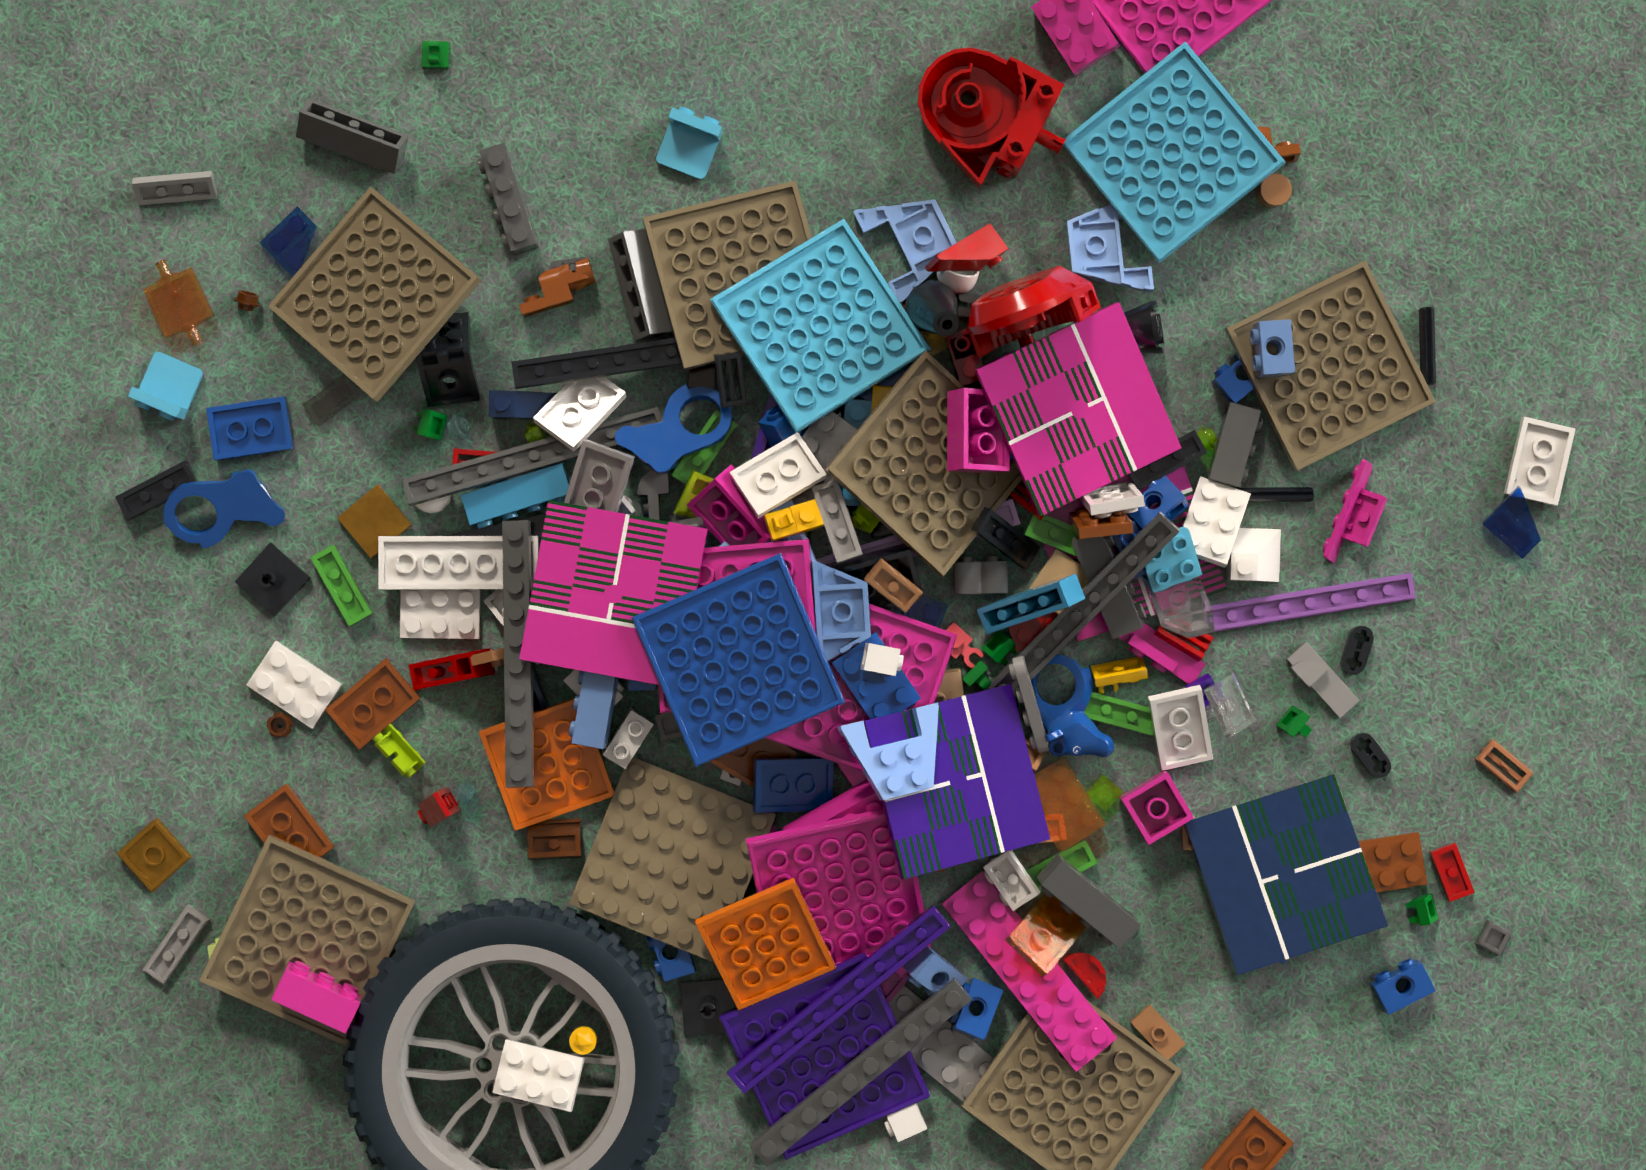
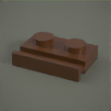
[527,818,582,860]

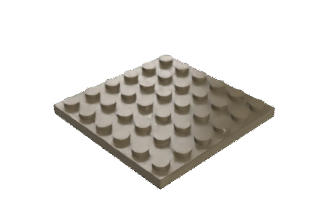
[643,180,812,371]
[268,186,482,402]
[1224,260,1436,471]
[824,351,1022,577]
[569,757,776,963]
[199,834,415,1046]
[961,1000,1182,1170]

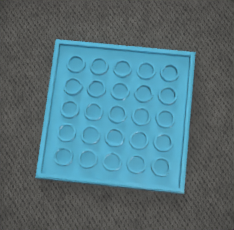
[1063,42,1285,264]
[710,219,931,433]

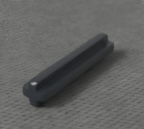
[1419,307,1436,385]
[1236,487,1314,502]

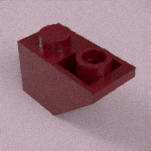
[945,329,983,387]

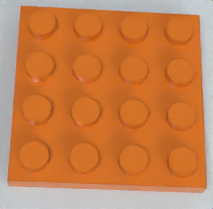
[479,698,614,831]
[695,877,836,1010]

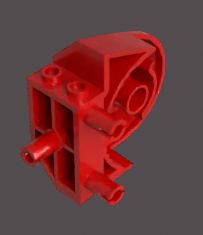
[917,47,1066,189]
[967,265,1101,358]

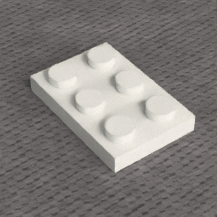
[533,376,626,452]
[1504,417,1575,506]
[730,433,827,519]
[1183,476,1251,568]
[1080,481,1145,518]
[400,589,481,639]
[246,641,343,729]
[1148,685,1213,771]
[492,1039,585,1112]

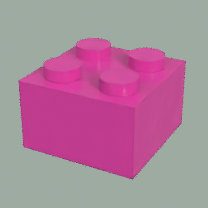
[1118,771,1194,845]

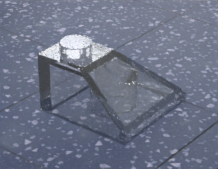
[1147,576,1215,638]

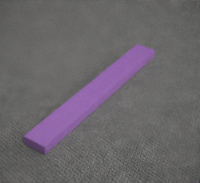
[1203,573,1416,633]

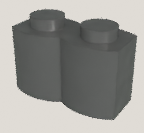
[953,556,1008,595]

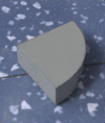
[1290,661,1328,687]

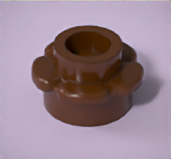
[234,290,260,311]
[267,712,293,738]

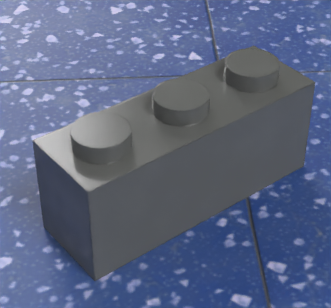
[1206,402,1263,488]

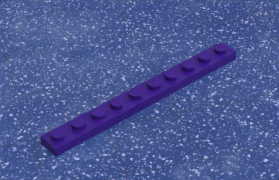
[727,905,950,1093]

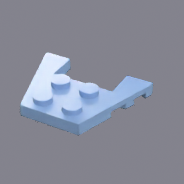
[853,199,956,303]
[1066,204,1154,292]
[837,703,939,800]

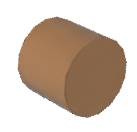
[1255,174,1292,208]

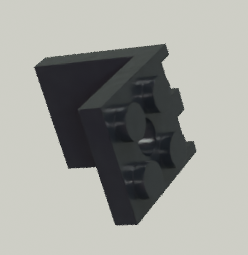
[415,312,480,407]

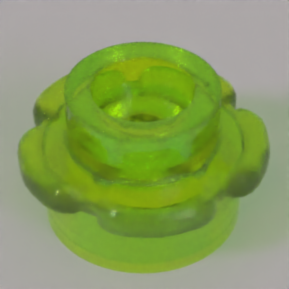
[524,423,545,443]
[1196,426,1218,450]

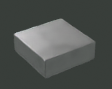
[1475,920,1512,956]

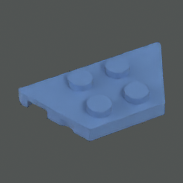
[811,561,871,661]

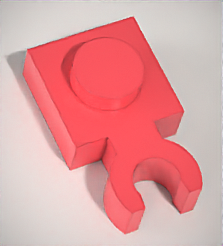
[946,622,984,668]

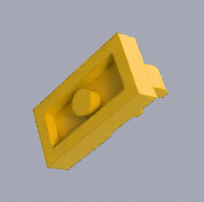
[764,499,824,542]
[1090,657,1148,694]

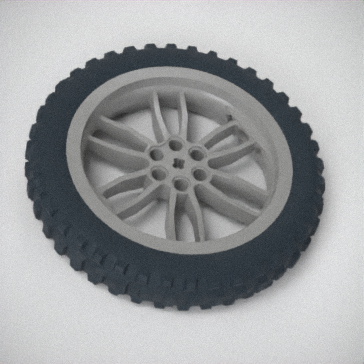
[343,898,680,1170]

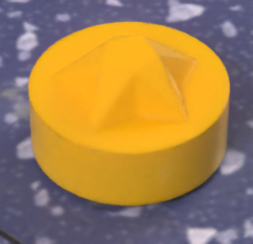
[569,1026,597,1055]

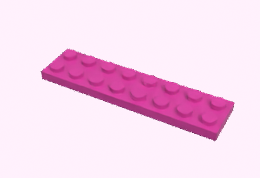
[941,871,1117,1072]

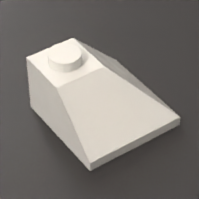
[1226,528,1281,582]

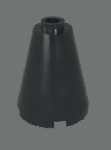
[905,280,959,336]
[1124,301,1164,354]

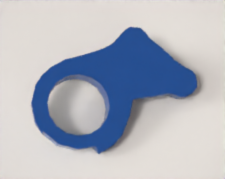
[615,384,732,475]
[164,469,285,549]
[1031,655,1114,757]

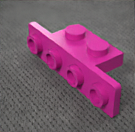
[1323,459,1388,563]
[1109,623,1205,684]

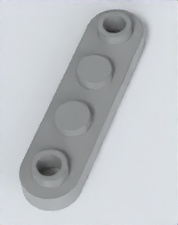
[1009,656,1050,753]

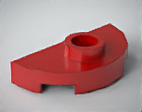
[1062,952,1106,999]

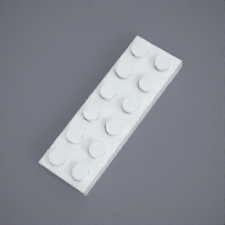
[378,536,539,589]

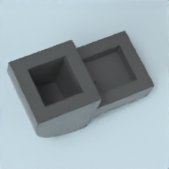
[637,470,670,520]

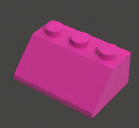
[947,388,1010,473]
[687,464,773,546]

